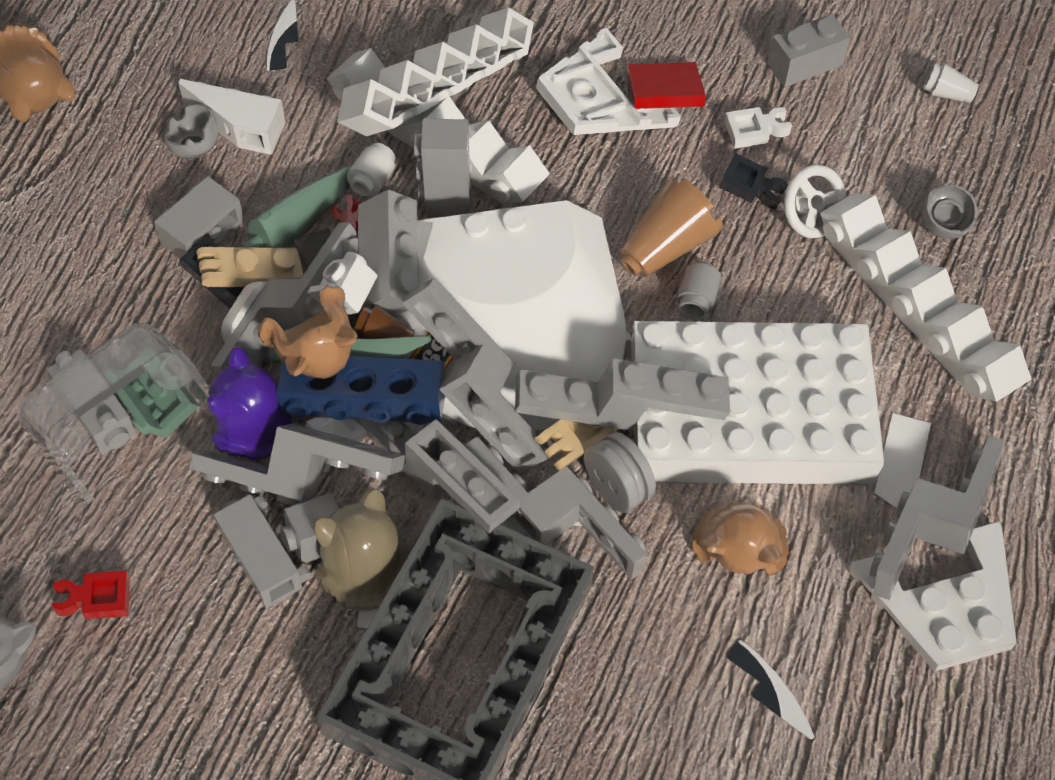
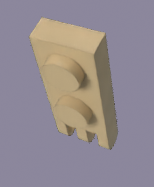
[196,247,303,287]
[534,420,619,471]

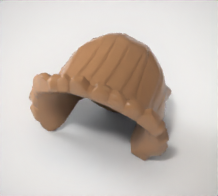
[0,24,75,123]
[258,285,357,379]
[690,502,789,575]

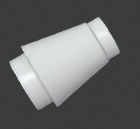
[923,63,979,103]

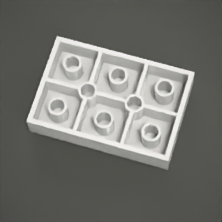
[631,321,884,485]

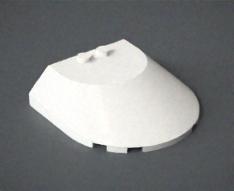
[395,200,626,435]

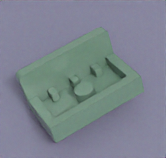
[105,348,199,438]

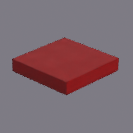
[627,62,706,109]

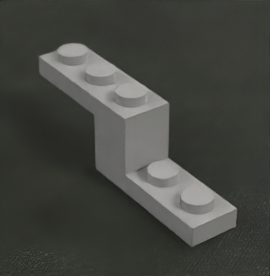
[210,223,359,374]
[402,277,549,473]
[515,358,730,430]
[355,419,521,533]
[189,423,406,505]
[464,436,647,580]
[869,436,1005,600]

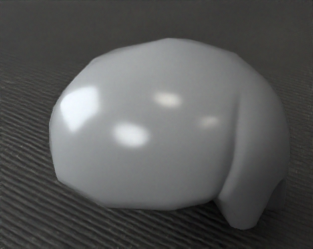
[164,104,219,159]
[921,183,978,239]

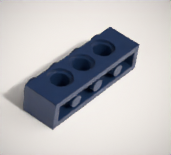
[276,356,446,425]

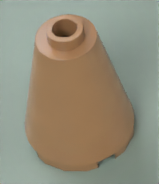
[620,175,723,277]

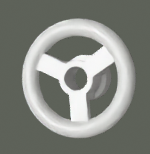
[784,165,846,238]

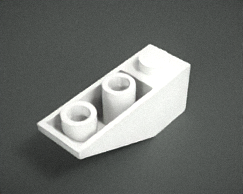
[178,79,286,155]

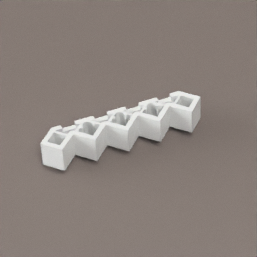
[337,7,534,136]
[326,48,550,204]
[820,193,1031,402]

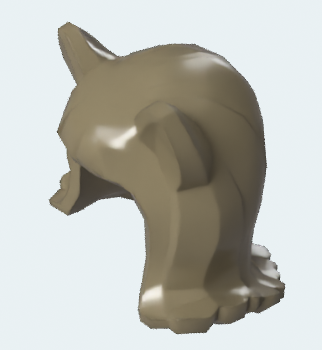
[313,488,410,611]

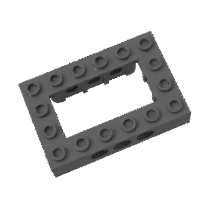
[316,499,594,780]

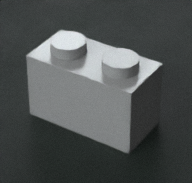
[767,14,851,88]
[154,176,244,258]

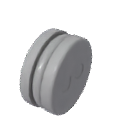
[584,432,656,513]

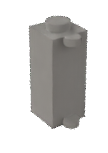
[46,349,137,455]
[213,495,312,609]

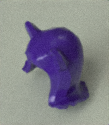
[207,347,293,460]

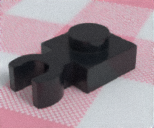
[719,153,788,209]

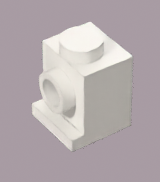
[307,252,378,314]

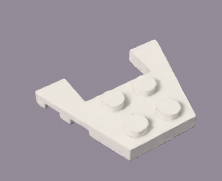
[536,28,681,135]
[848,522,1016,672]

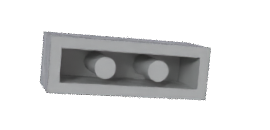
[414,118,471,218]
[358,189,419,317]

